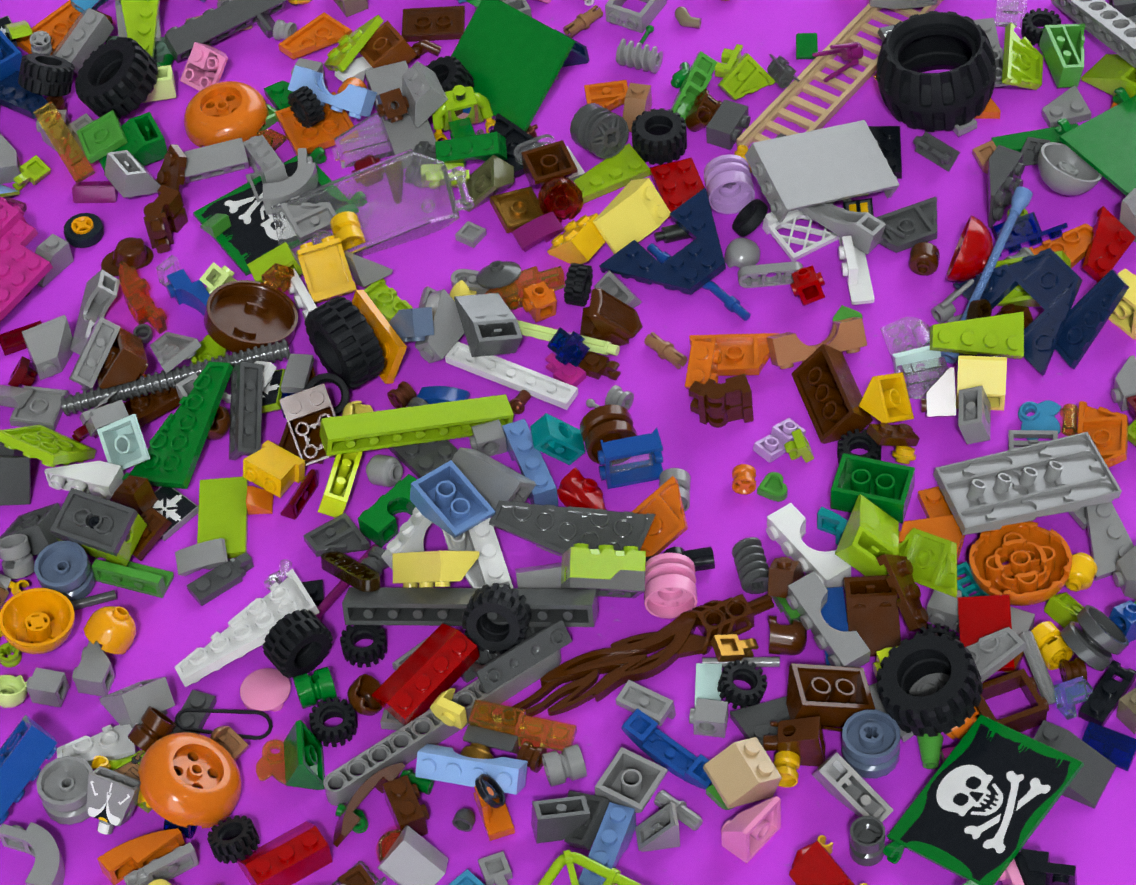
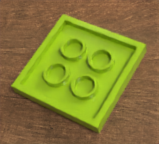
[0,425,96,467]

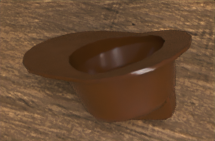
[101,237,154,276]

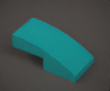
[817,507,848,545]

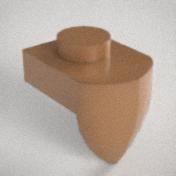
[972,140,997,174]
[210,725,250,761]

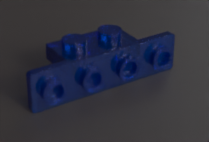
[991,212,1068,258]

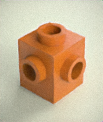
[521,281,557,322]

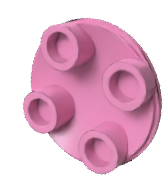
[240,668,291,712]

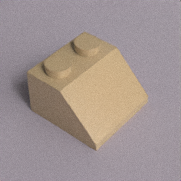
[703,737,782,809]

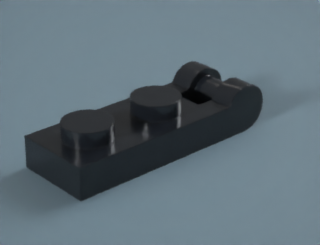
[1078,660,1136,729]

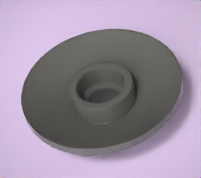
[476,261,521,288]

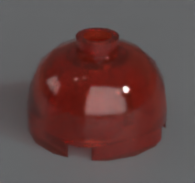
[538,176,583,222]

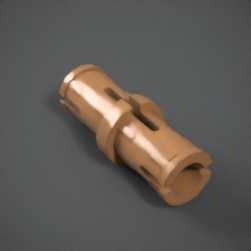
[563,5,603,38]
[644,332,687,369]

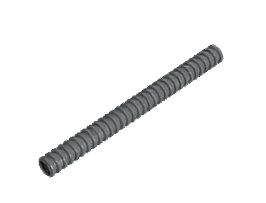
[61,339,290,416]

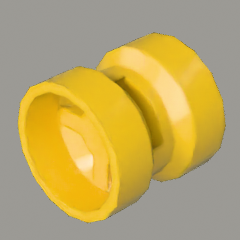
[774,751,801,788]

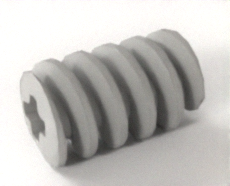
[616,38,663,74]

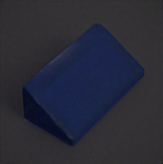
[1082,722,1136,771]

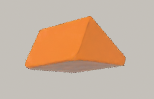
[246,486,274,515]

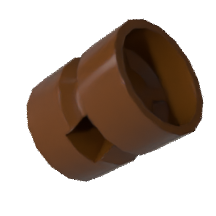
[128,706,176,752]

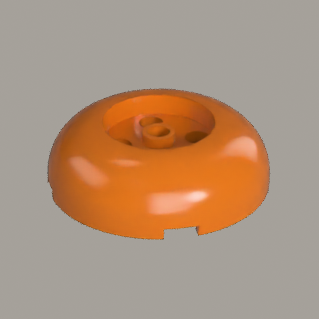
[184,81,269,147]
[969,521,1072,606]
[138,732,242,829]

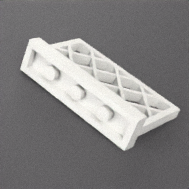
[762,198,852,261]

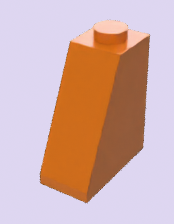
[899,515,965,564]

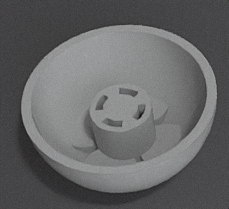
[1038,142,1102,196]

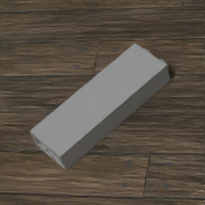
[365,60,436,169]

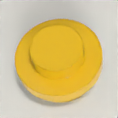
[892,446,916,464]

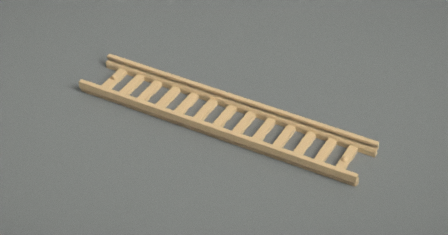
[737,0,943,147]

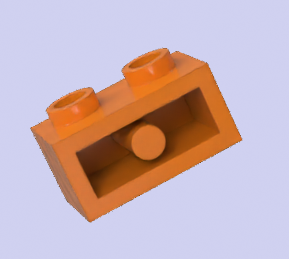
[685,340,722,390]

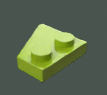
[718,53,775,100]

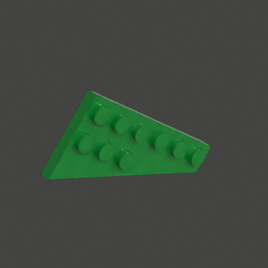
[122,362,233,489]

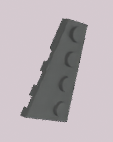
[730,696,790,748]

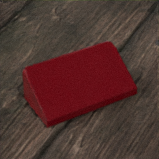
[280,469,318,520]

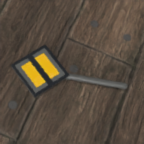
[843,198,906,238]

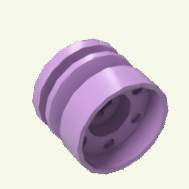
[704,154,755,215]

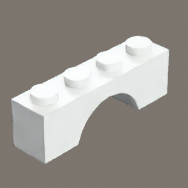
[766,503,851,588]
[381,507,432,570]

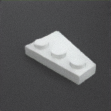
[57,724,137,766]

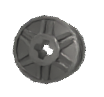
[570,103,629,159]

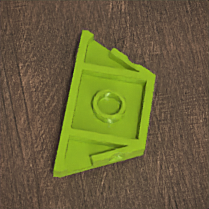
[324,15,383,72]
[1002,22,1043,90]
[898,528,957,598]

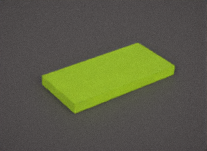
[197,476,249,559]

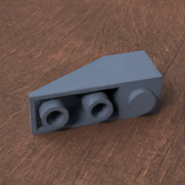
[389,307,434,342]

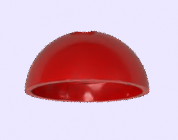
[946,215,993,282]

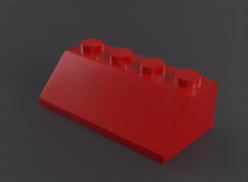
[371,623,480,726]

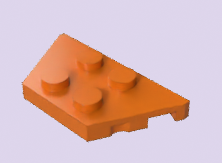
[689,333,779,376]
[1077,401,1129,468]
[632,476,688,557]

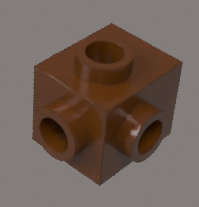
[376,88,409,123]

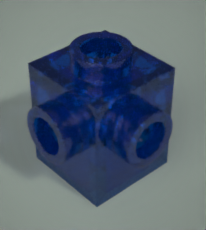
[547,327,590,367]

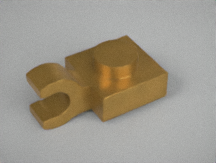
[711,634,759,662]

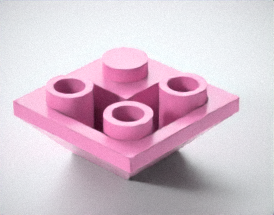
[180,42,228,91]

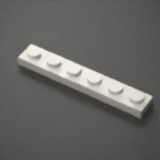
[445,341,578,410]

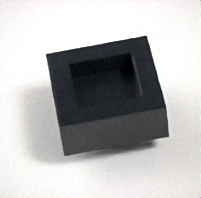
[301,579,325,606]

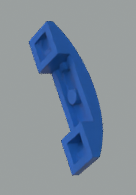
[621,708,712,790]

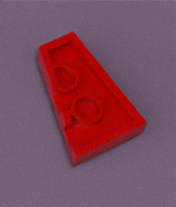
[1082,206,1136,282]

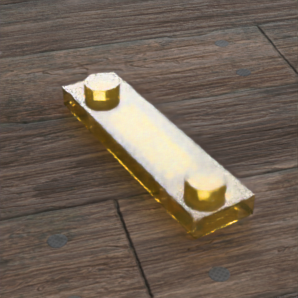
[33,101,95,183]

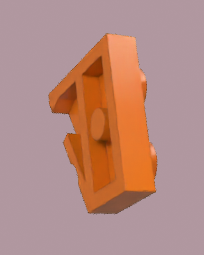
[584,80,628,111]

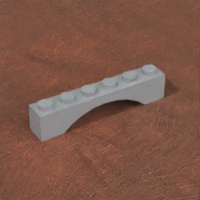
[758,183,886,255]

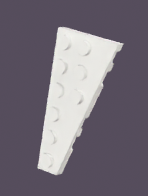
[174,568,320,687]

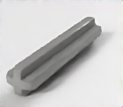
[1019,631,1059,705]

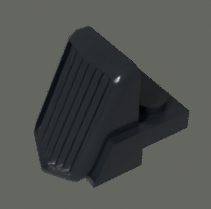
[1014,849,1077,885]

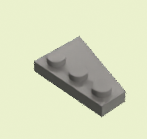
[1085,502,1134,581]

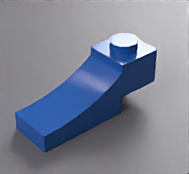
[166,269,210,315]

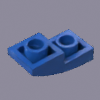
[417,386,470,404]

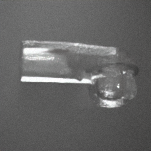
[264,560,292,590]

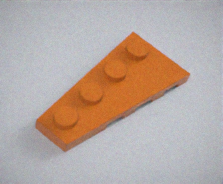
[16,0,81,55]

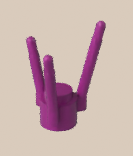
[812,42,863,82]

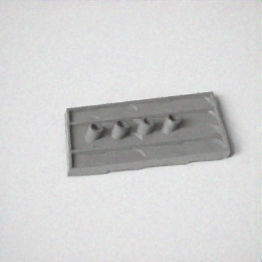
[933,432,1122,535]

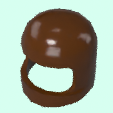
[768,616,807,656]

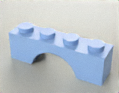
[288,65,377,119]
[415,744,528,795]

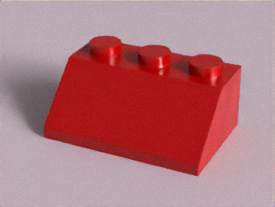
[237,821,333,885]

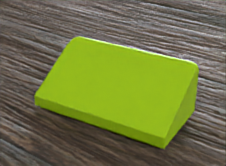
[1044,592,1084,628]

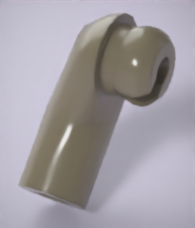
[675,7,701,29]

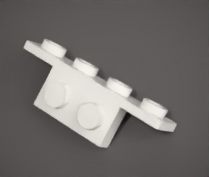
[838,236,875,305]

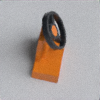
[473,774,515,841]

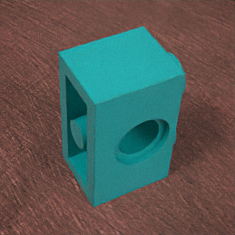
[530,413,585,465]

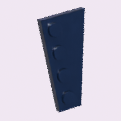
[0,71,50,119]
[1055,269,1129,369]

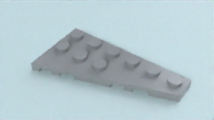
[869,627,1027,742]

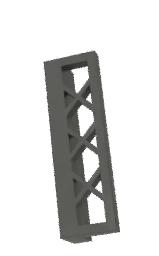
[229,361,263,461]

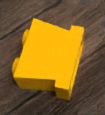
[243,440,305,498]

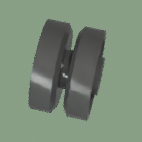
[1061,605,1129,671]

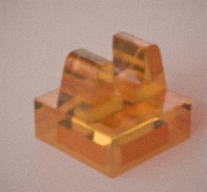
[261,263,295,292]

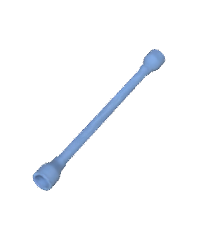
[941,186,1033,364]

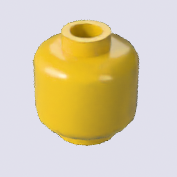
[1061,552,1098,592]

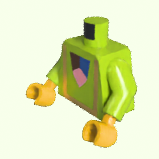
[432,85,496,142]

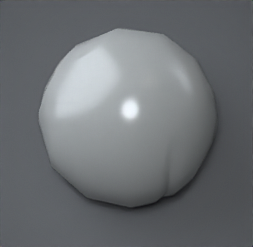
[724,237,761,268]

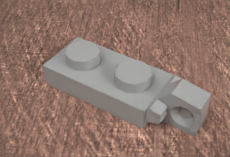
[123,842,199,885]

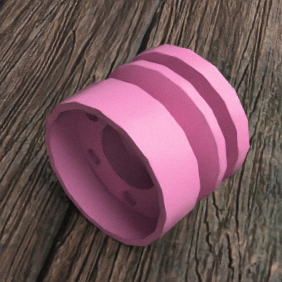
[644,553,698,619]

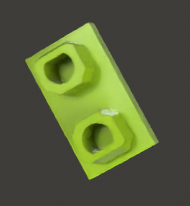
[715,44,743,78]

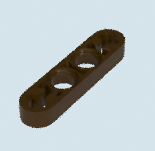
[321,551,381,592]

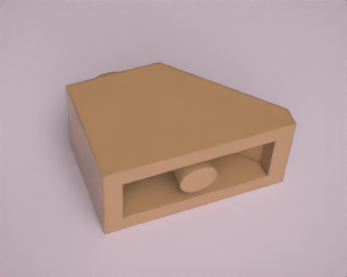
[622,83,652,132]

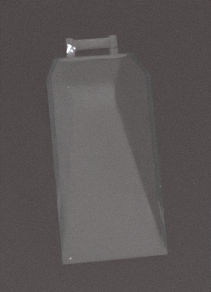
[271,149,474,277]

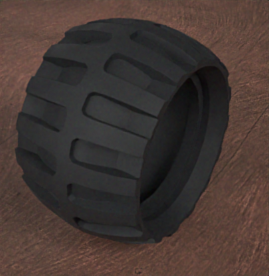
[877,11,996,132]

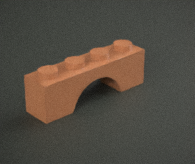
[767,317,867,369]

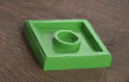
[76,110,128,164]

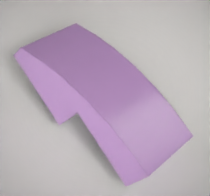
[753,418,806,463]

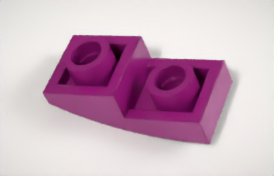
[512,212,564,252]

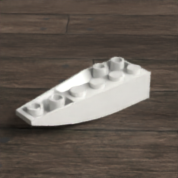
[442,518,513,588]

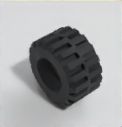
[18,53,75,97]
[426,56,474,92]
[631,108,687,165]
[462,583,531,654]
[263,609,333,678]

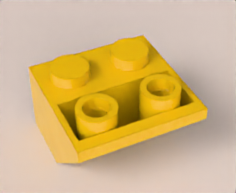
[547,213,606,264]

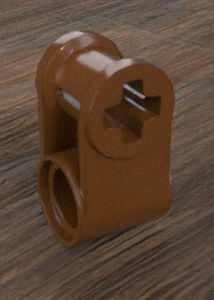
[685,89,722,132]

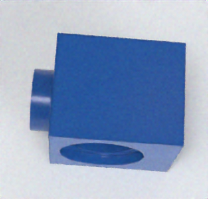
[1109,600,1136,642]

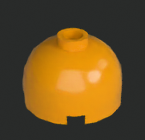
[84,606,136,654]

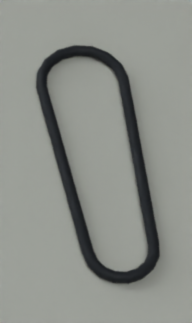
[175,708,273,740]

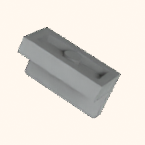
[615,680,676,726]

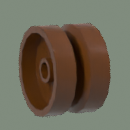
[580,404,638,464]

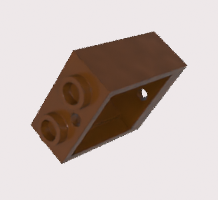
[976,668,1049,732]

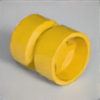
[330,211,366,254]
[1031,621,1074,670]

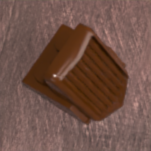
[580,288,643,346]

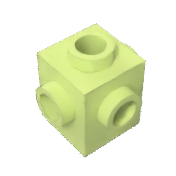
[199,262,237,294]

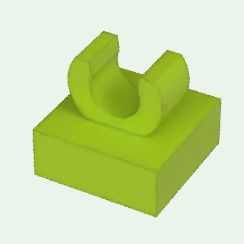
[784,428,815,463]

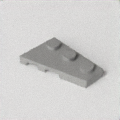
[150,332,201,374]

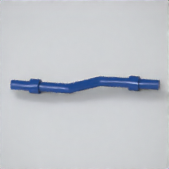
[647,243,751,321]

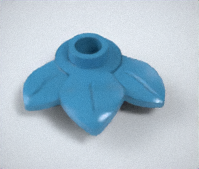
[1018,400,1061,440]

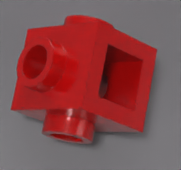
[790,265,825,305]

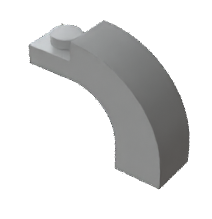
[263,148,318,215]
[0,822,65,885]

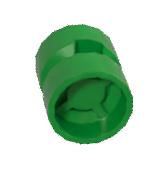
[293,667,337,709]

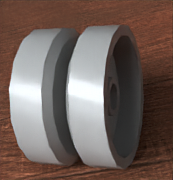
[36,756,93,825]

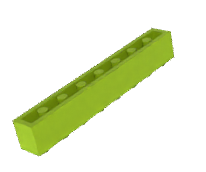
[320,394,514,456]

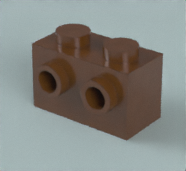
[382,775,430,836]

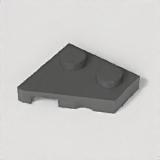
[303,513,370,557]

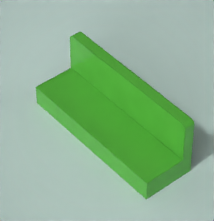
[91,559,174,598]

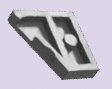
[564,790,612,850]

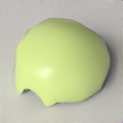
[0,675,28,708]

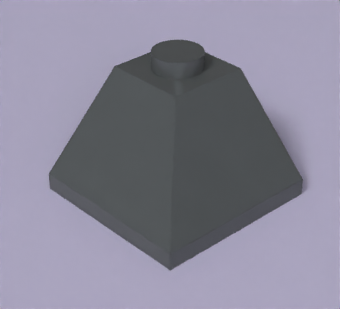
[0,503,60,556]

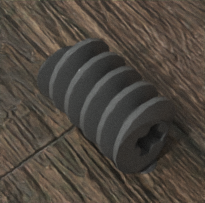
[732,537,769,594]

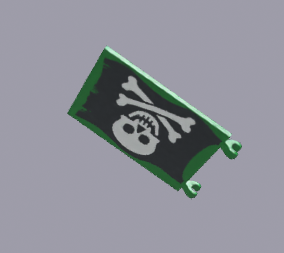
[193,147,367,276]
[883,715,1084,885]

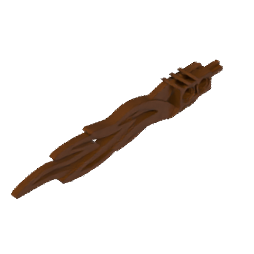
[492,594,774,723]

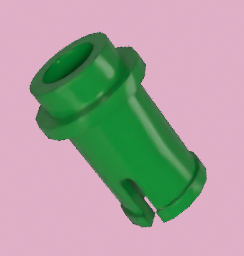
[400,769,435,795]

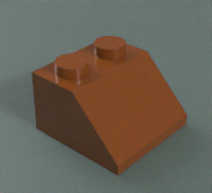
[360,20,417,68]

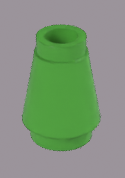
[917,733,944,769]

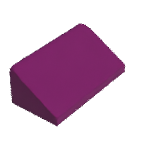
[72,181,118,203]

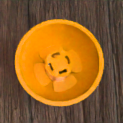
[0,588,75,654]

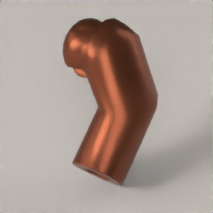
[509,390,531,414]

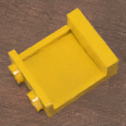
[296,235,357,304]

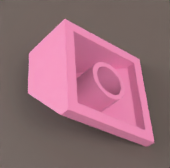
[721,796,781,863]

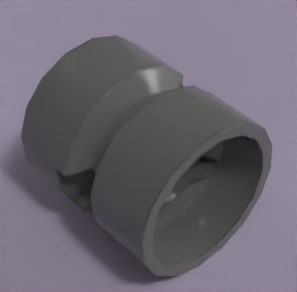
[849,816,885,866]

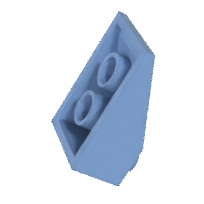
[410,460,495,538]

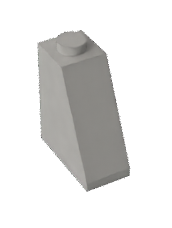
[415,289,464,363]

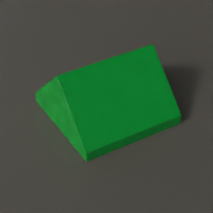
[284,720,325,790]

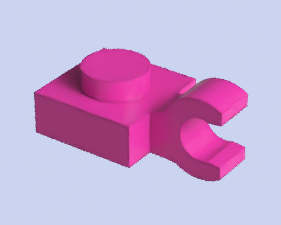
[545,353,586,387]

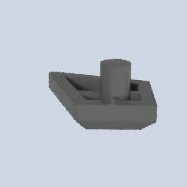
[1020,137,1050,166]

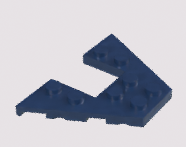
[599,188,726,295]
[953,248,1083,376]

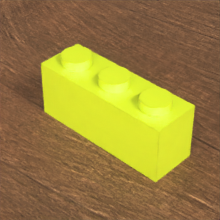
[318,451,363,518]

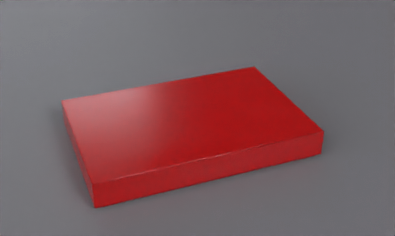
[957,594,1015,671]

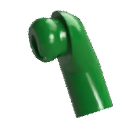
[335,803,368,833]

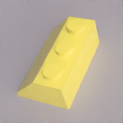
[392,551,479,588]

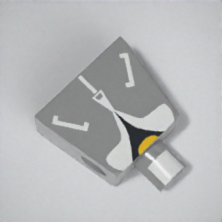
[86,766,141,835]

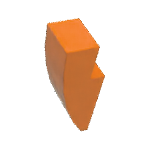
[97,828,185,885]

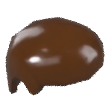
[206,405,231,441]
[347,674,382,716]

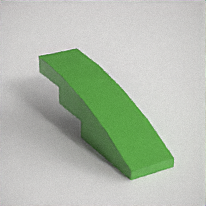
[670,51,717,120]

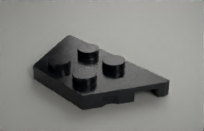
[490,113,545,178]

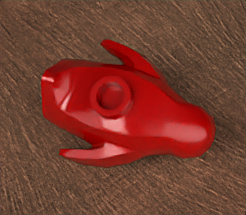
[557,467,606,510]

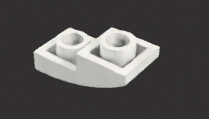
[334,57,373,83]

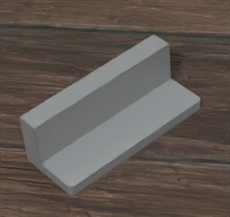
[184,138,249,184]
[69,316,121,391]

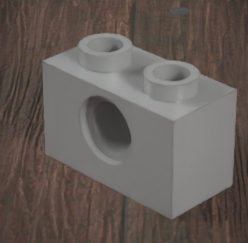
[958,386,991,444]

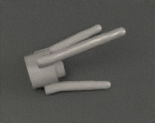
[931,279,974,324]

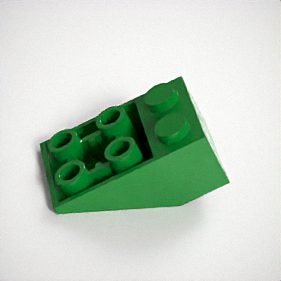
[98,112,167,172]

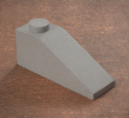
[812,752,894,822]

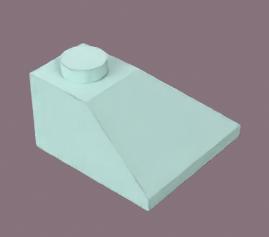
[97,414,150,471]

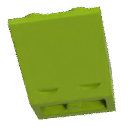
[1081,54,1136,98]
[835,494,899,576]

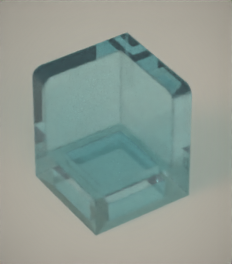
[1054,676,1093,720]

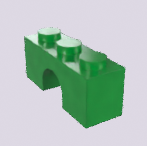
[435,132,507,166]
[358,474,417,548]

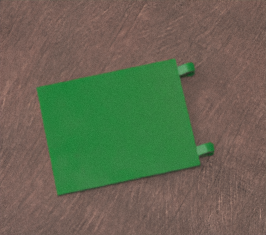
[451,0,576,132]
[1055,87,1136,196]

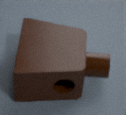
[763,716,826,767]

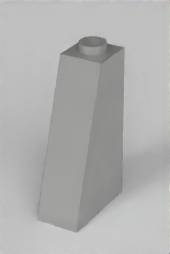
[452,447,536,510]

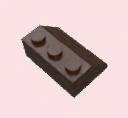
[97,328,148,389]
[786,663,875,727]

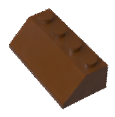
[791,344,873,444]

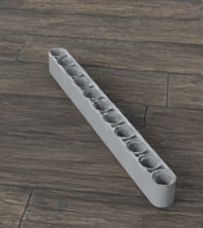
[323,649,562,806]

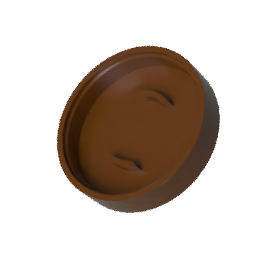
[204,280,298,354]

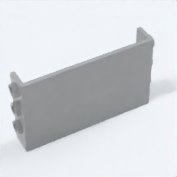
[745,120,899,222]

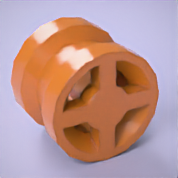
[732,464,756,494]

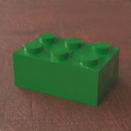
[831,453,915,523]

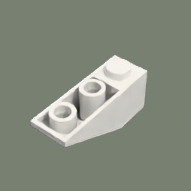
[44,461,124,501]

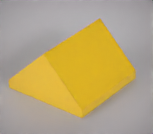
[859,372,914,423]

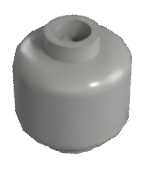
[366,454,403,487]

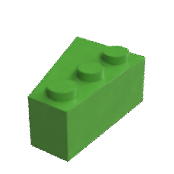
[1039,23,1085,88]

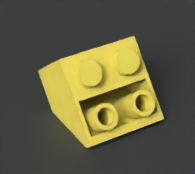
[956,356,1007,411]

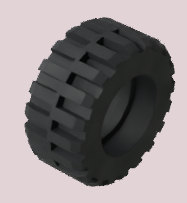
[75,37,158,119]
[305,297,385,389]
[876,633,983,737]

